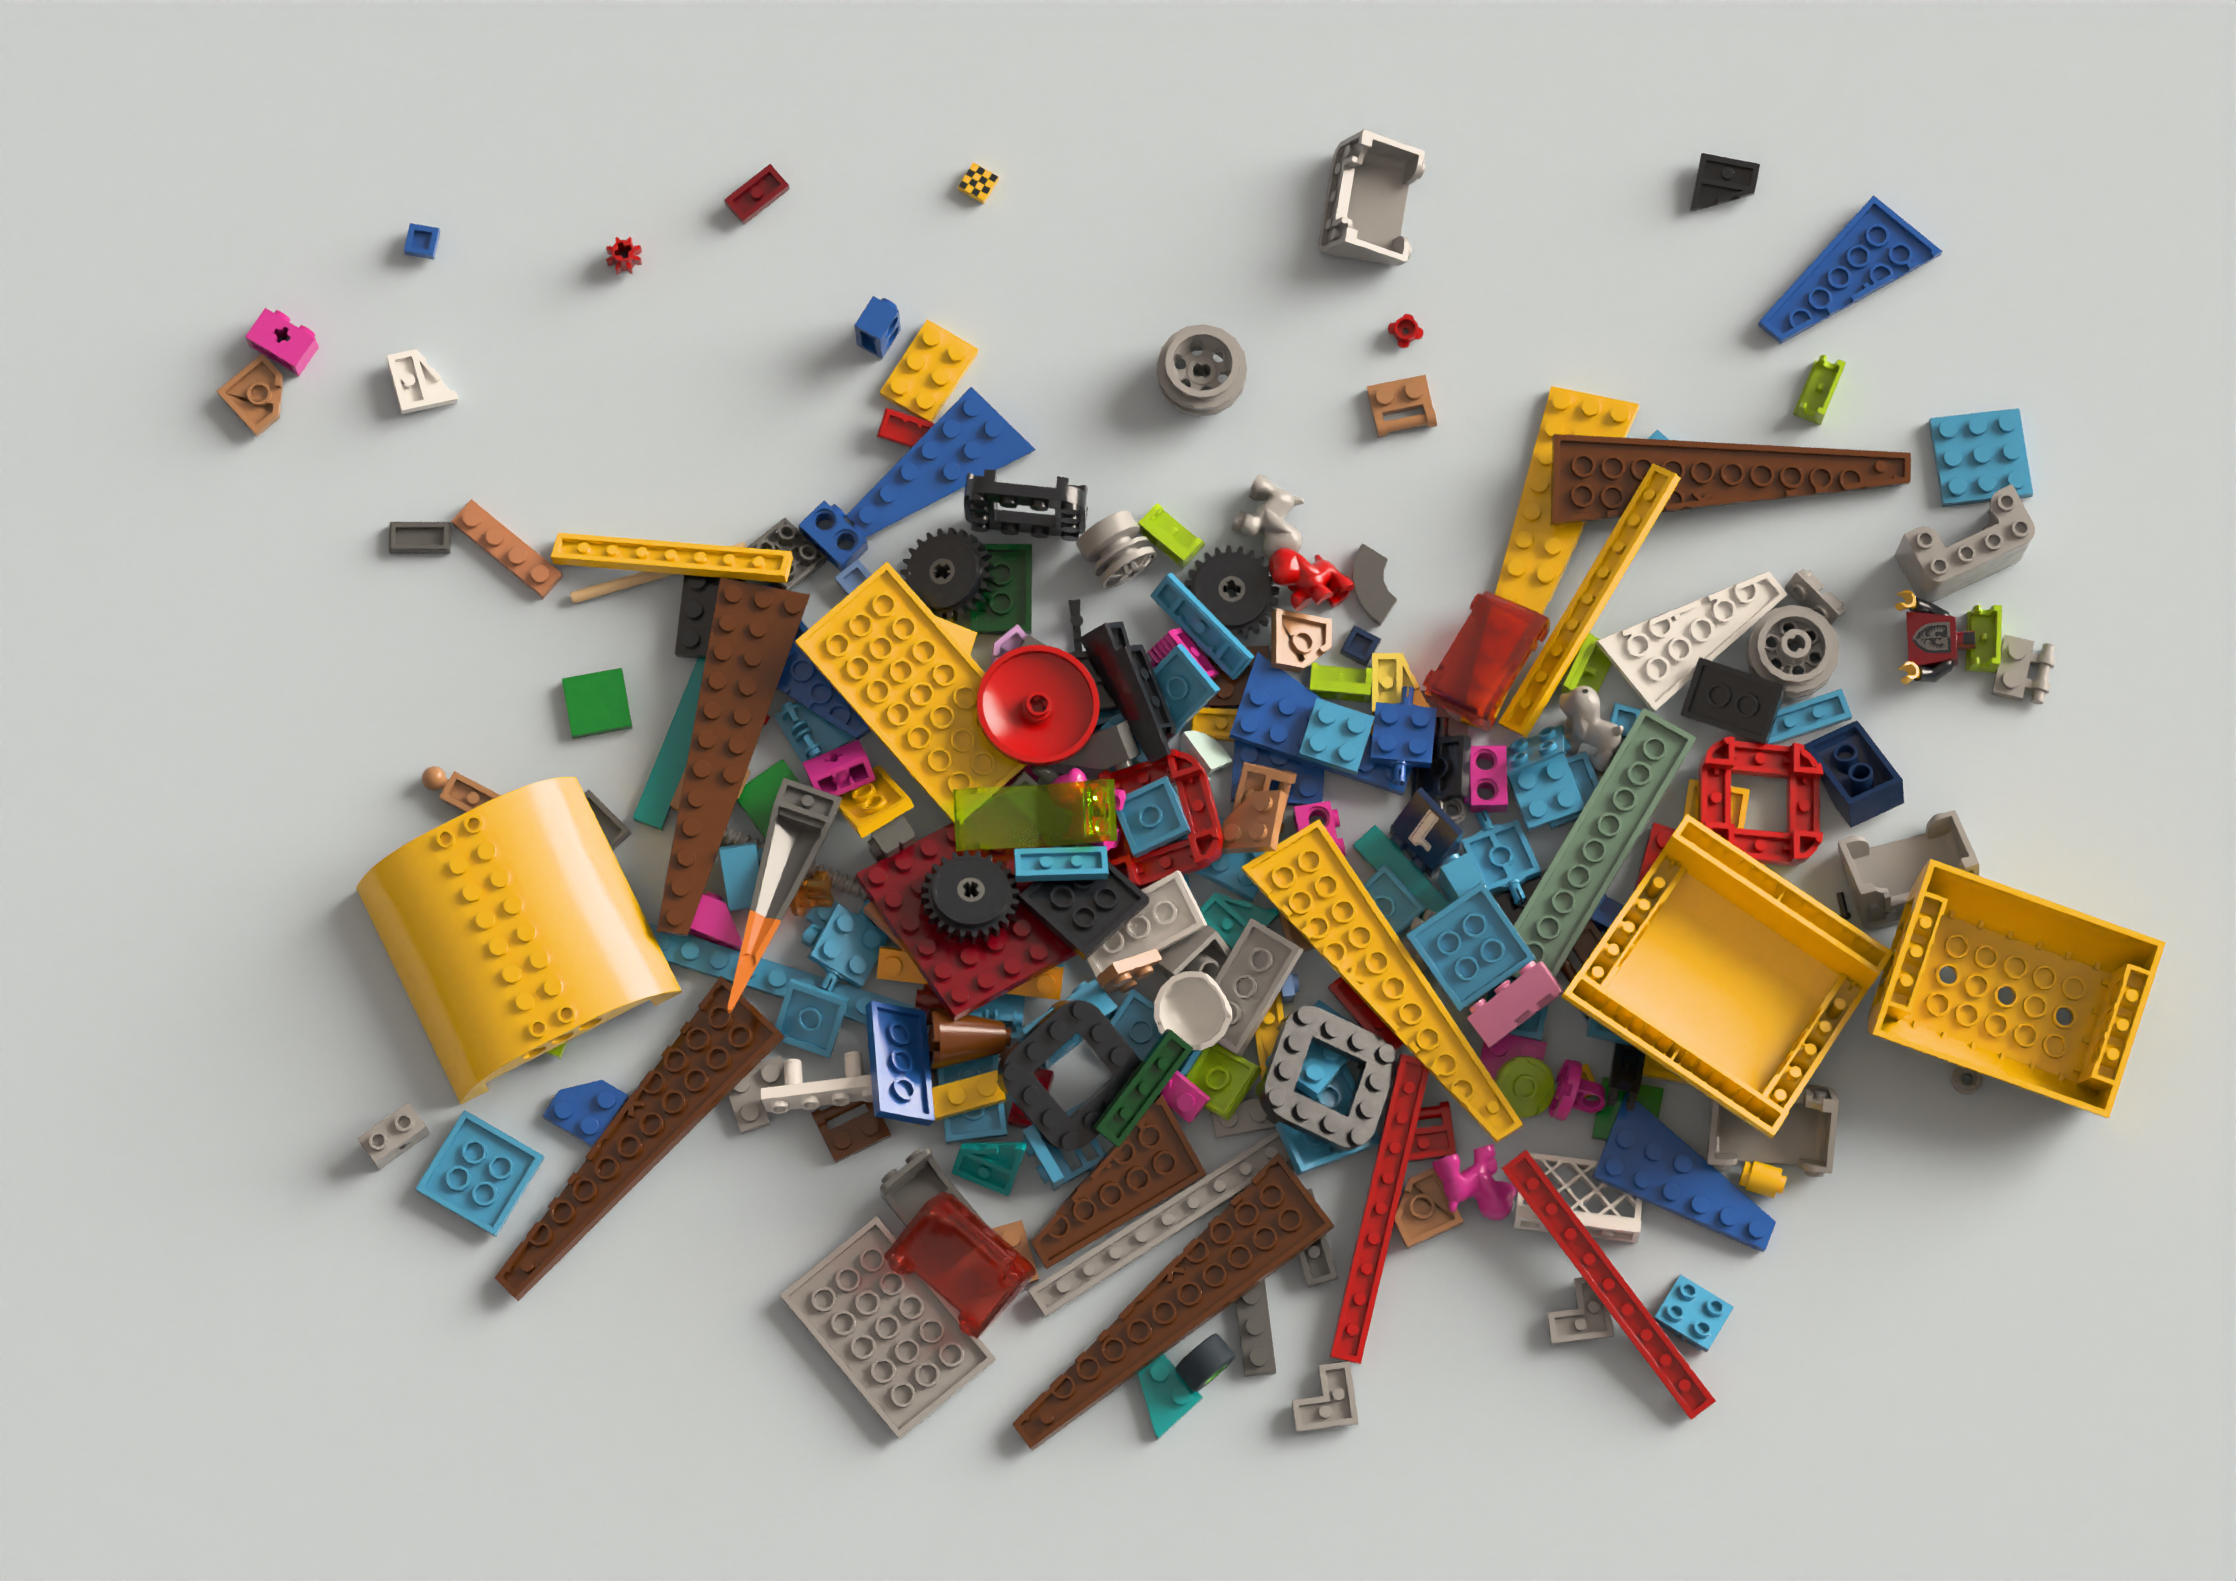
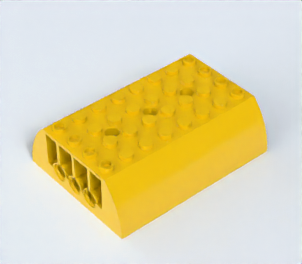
[1868,859,2166,1118]

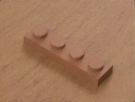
[451,499,563,599]

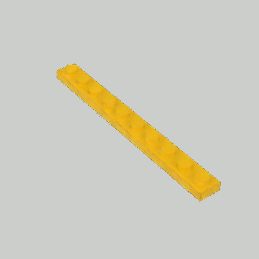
[1498,463,1681,738]

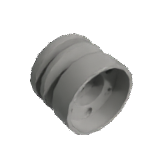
[1076,510,1157,589]

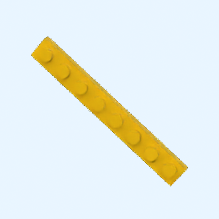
[551,533,793,583]

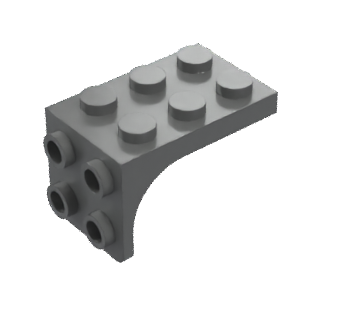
[880,1148,993,1273]

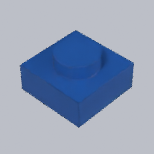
[404,223,440,260]

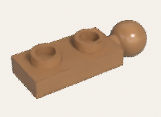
[422,766,501,813]

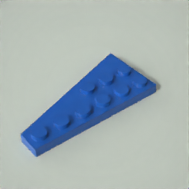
[1758,195,1942,344]

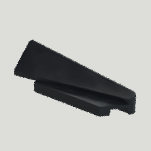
[1080,621,1176,763]

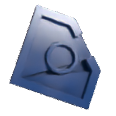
[543,1080,629,1147]

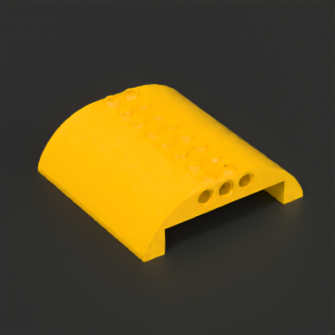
[356,777,682,1105]
[1561,814,1894,1139]

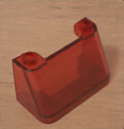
[1423,591,1550,732]
[883,1192,1036,1339]

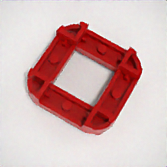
[1698,736,1823,866]
[1093,749,1223,889]

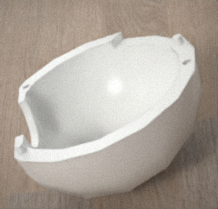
[1154,971,1232,1051]

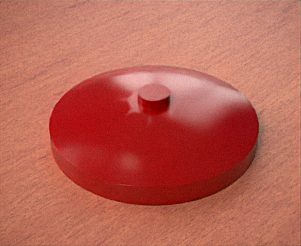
[976,645,1100,766]

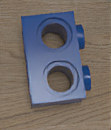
[854,296,901,359]
[799,500,868,572]

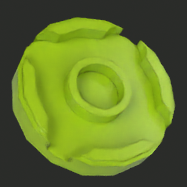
[1494,1056,1555,1118]

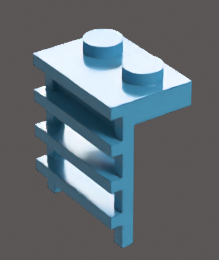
[1020,1101,1108,1191]

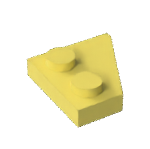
[1372,653,1430,715]

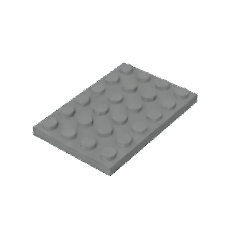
[780,1216,996,1440]

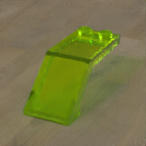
[953,779,1117,851]

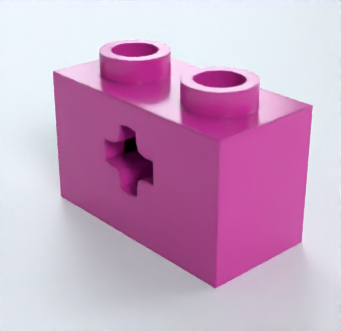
[245,308,319,376]
[802,739,876,796]

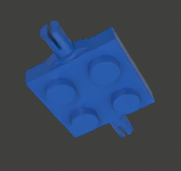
[1370,686,1437,786]

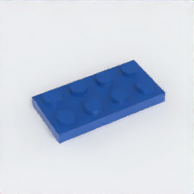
[865,1000,935,1126]

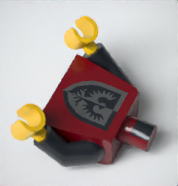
[1895,590,1976,684]

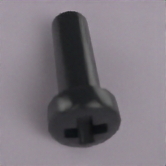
[1836,892,1852,920]

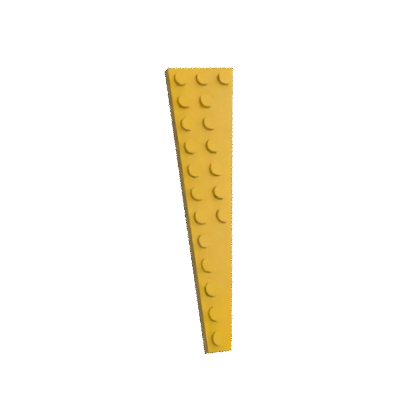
[1460,386,1639,730]
[1241,819,1523,1143]

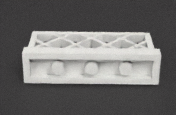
[1513,1152,1642,1243]

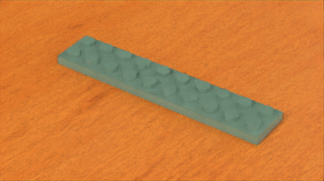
[1510,707,1697,980]

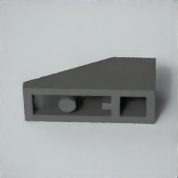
[1057,721,1141,771]

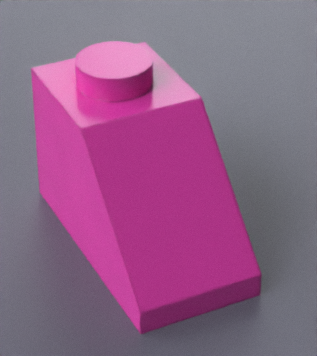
[688,891,742,951]

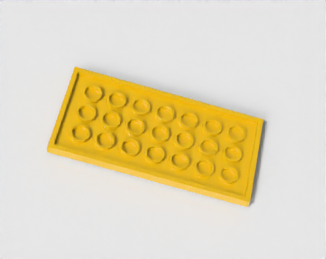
[794,562,1026,826]

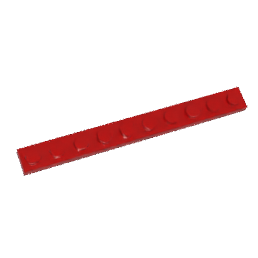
[1329,1054,1429,1364]
[1501,1149,1716,1420]

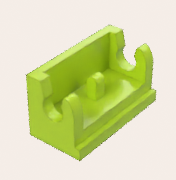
[1793,355,1846,425]
[1138,503,1205,569]
[1965,605,2002,673]
[1561,633,1612,694]
[1309,662,1373,703]

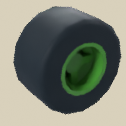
[1175,1333,1236,1392]

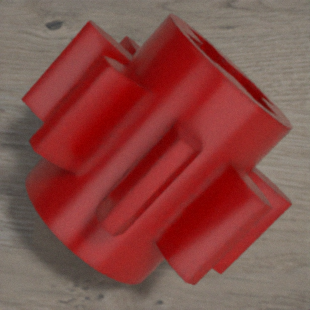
[606,237,642,275]

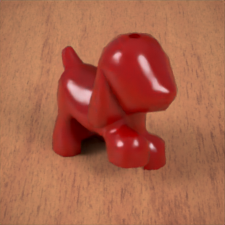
[1269,548,1355,611]

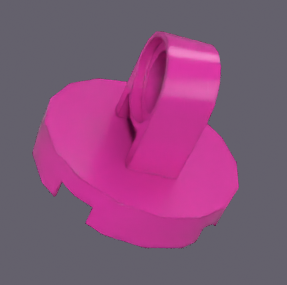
[1549,1059,1606,1121]

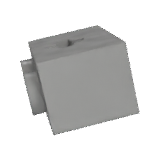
[357,1102,430,1170]

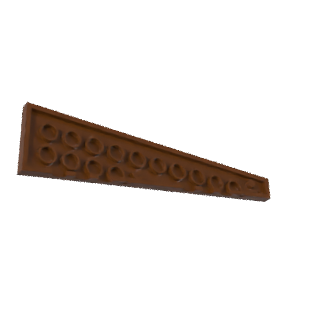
[1550,434,1911,526]
[656,577,810,938]
[495,976,785,1301]
[1012,1153,1335,1451]

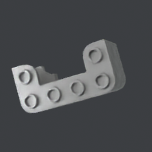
[1894,484,2035,602]

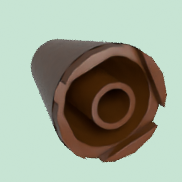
[926,1007,1011,1069]

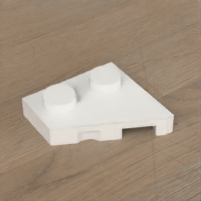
[386,349,458,414]

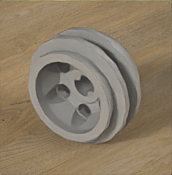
[1156,324,1247,417]
[1746,605,1839,699]

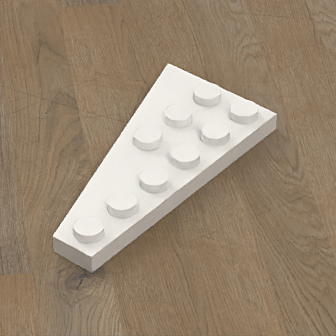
[1594,572,1788,712]

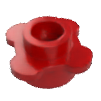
[1388,314,1424,348]

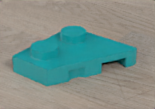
[1199,892,1279,951]
[951,1142,1028,1197]
[1137,1354,1203,1439]

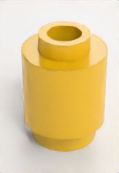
[1738,1160,1787,1199]

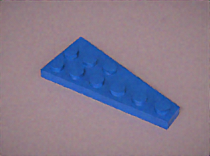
[846,387,1036,536]
[768,584,871,740]
[1229,652,1412,796]
[1592,1092,1776,1252]

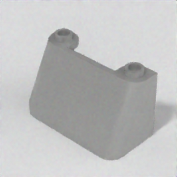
[1318,130,1425,266]
[1838,810,1979,930]
[1706,1085,1839,1177]

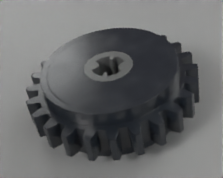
[900,527,995,623]
[1184,545,1280,639]
[921,850,1019,944]

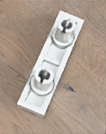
[761,1051,873,1114]

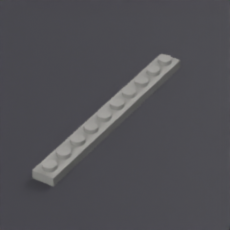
[1028,1130,1291,1318]

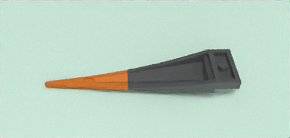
[727,778,842,1014]

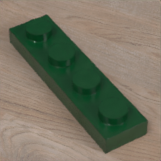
[1092,1029,1194,1147]

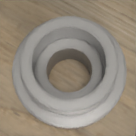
[1444,798,1467,825]
[1951,1066,1983,1095]

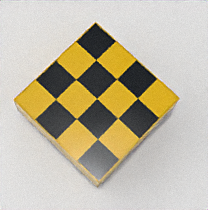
[958,163,999,204]

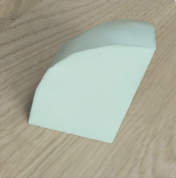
[1180,731,1232,781]

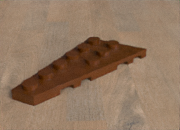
[1030,1093,1206,1269]

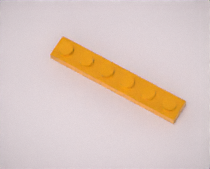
[876,946,1064,1000]

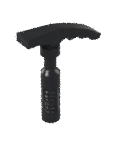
[1068,599,1083,652]

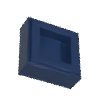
[1340,625,1381,667]

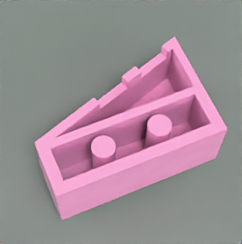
[1467,961,1565,1048]

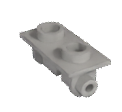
[1785,568,1846,625]

